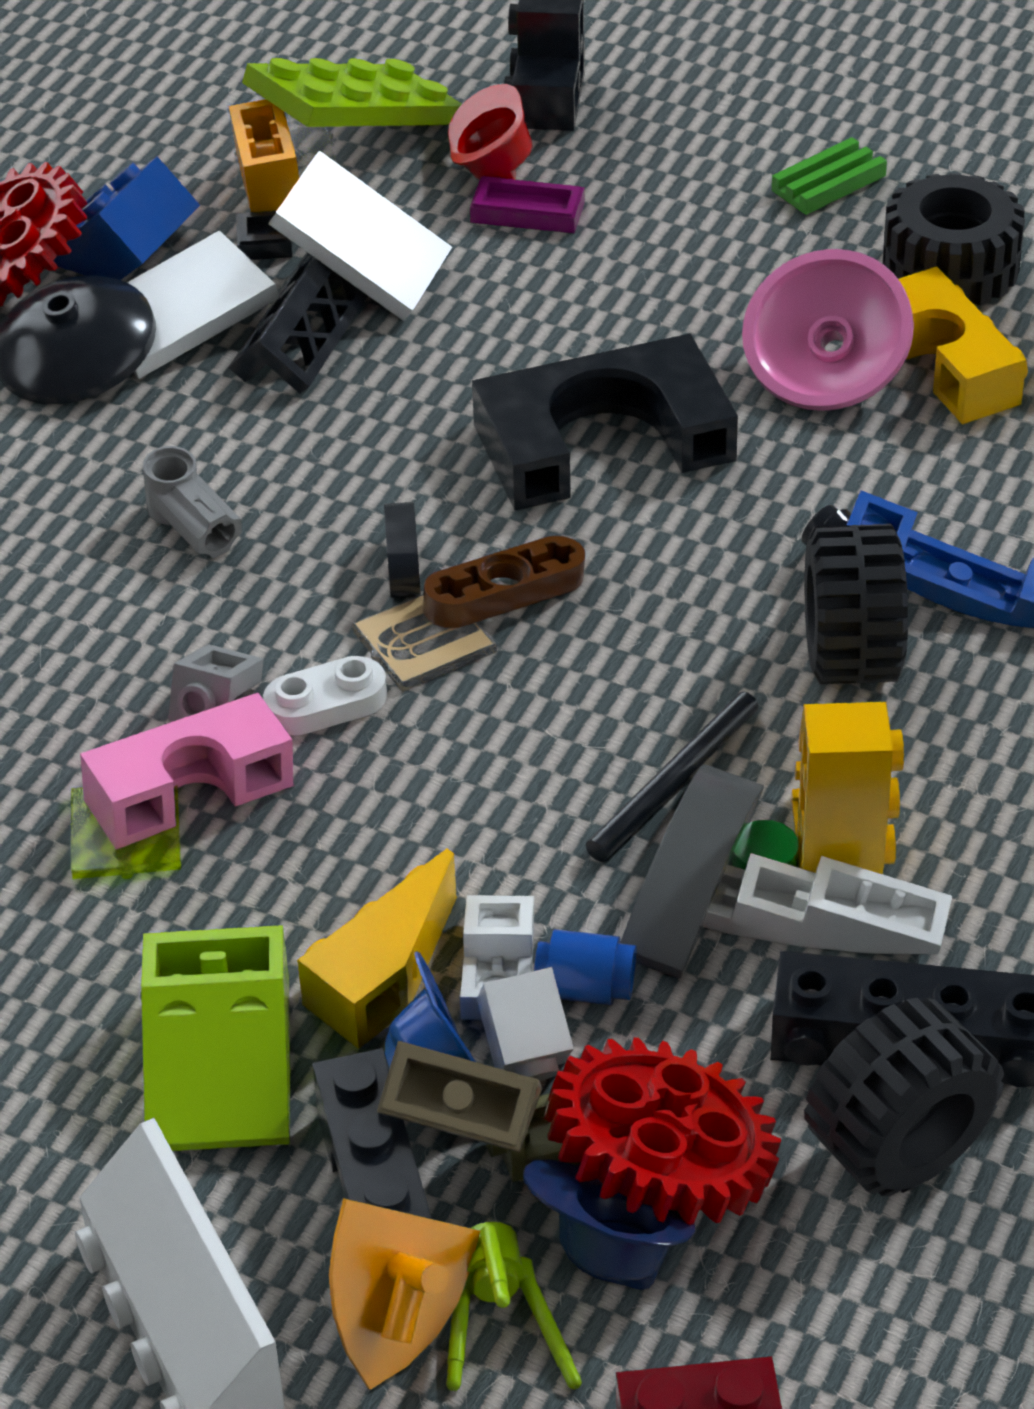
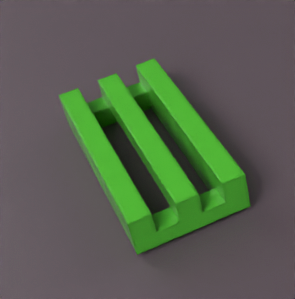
[771,137,887,215]

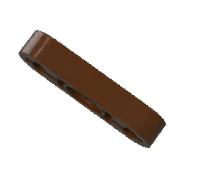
[423,536,586,628]

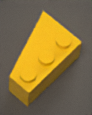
[791,702,904,874]

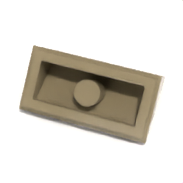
[377,1041,542,1153]

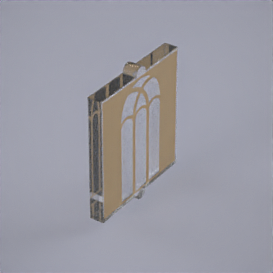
[353,594,497,692]

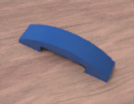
[847,490,1034,628]

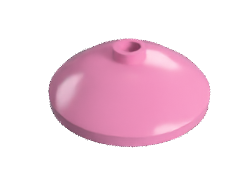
[742,249,914,411]

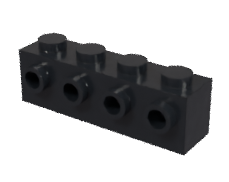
[770,951,1034,1087]

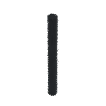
[586,692,758,862]

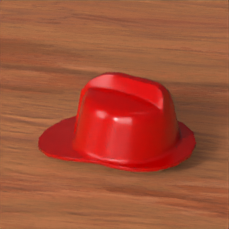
[448,84,533,180]

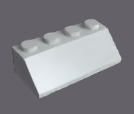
[75,1118,285,1409]

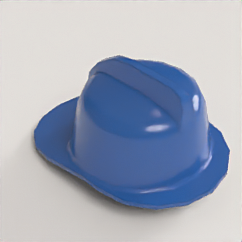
[384,951,476,1067]

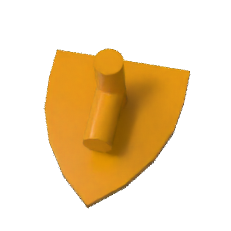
[329,1198,480,1390]

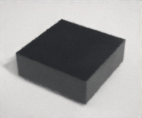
[236,210,293,260]

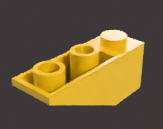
[297,848,457,1049]

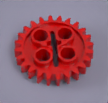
[0,162,88,307]
[544,1037,781,1225]

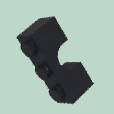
[312,1048,432,1219]

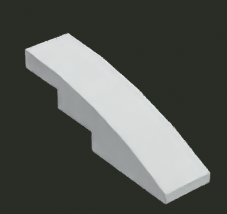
[703,853,952,954]

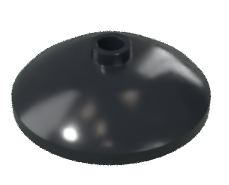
[0,275,156,404]

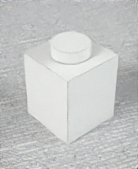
[477,967,574,1081]

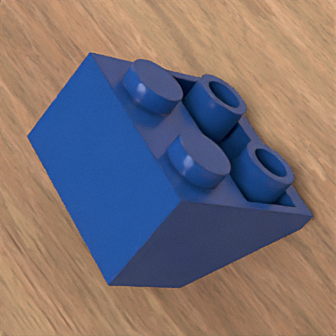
[54,156,200,280]

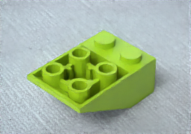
[141,925,290,1151]

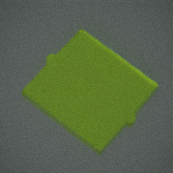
[71,784,182,879]

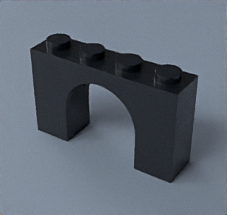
[472,333,738,511]

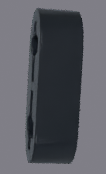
[384,502,421,598]

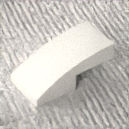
[460,895,534,1020]

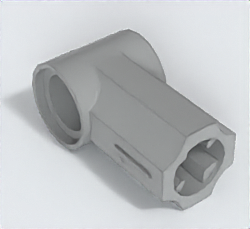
[143,446,242,559]

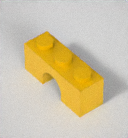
[898,266,1028,425]

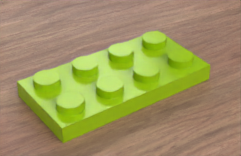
[242,58,462,127]

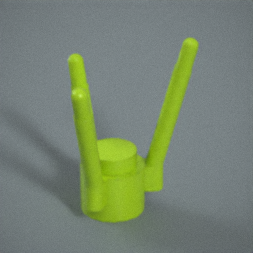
[446,1222,582,1391]

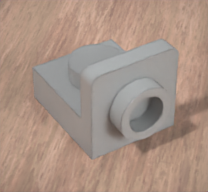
[168,644,264,722]

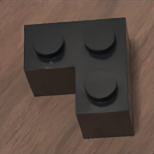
[504,0,585,131]

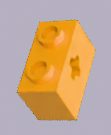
[228,99,300,212]

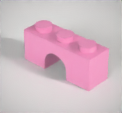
[80,693,293,849]

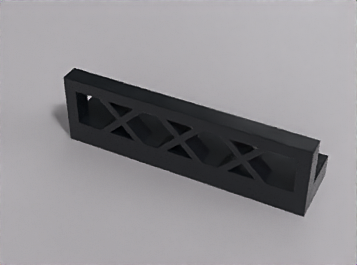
[228,252,368,394]

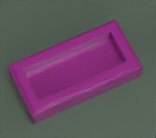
[470,176,585,234]

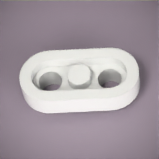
[263,656,387,735]

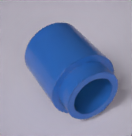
[534,929,637,1005]

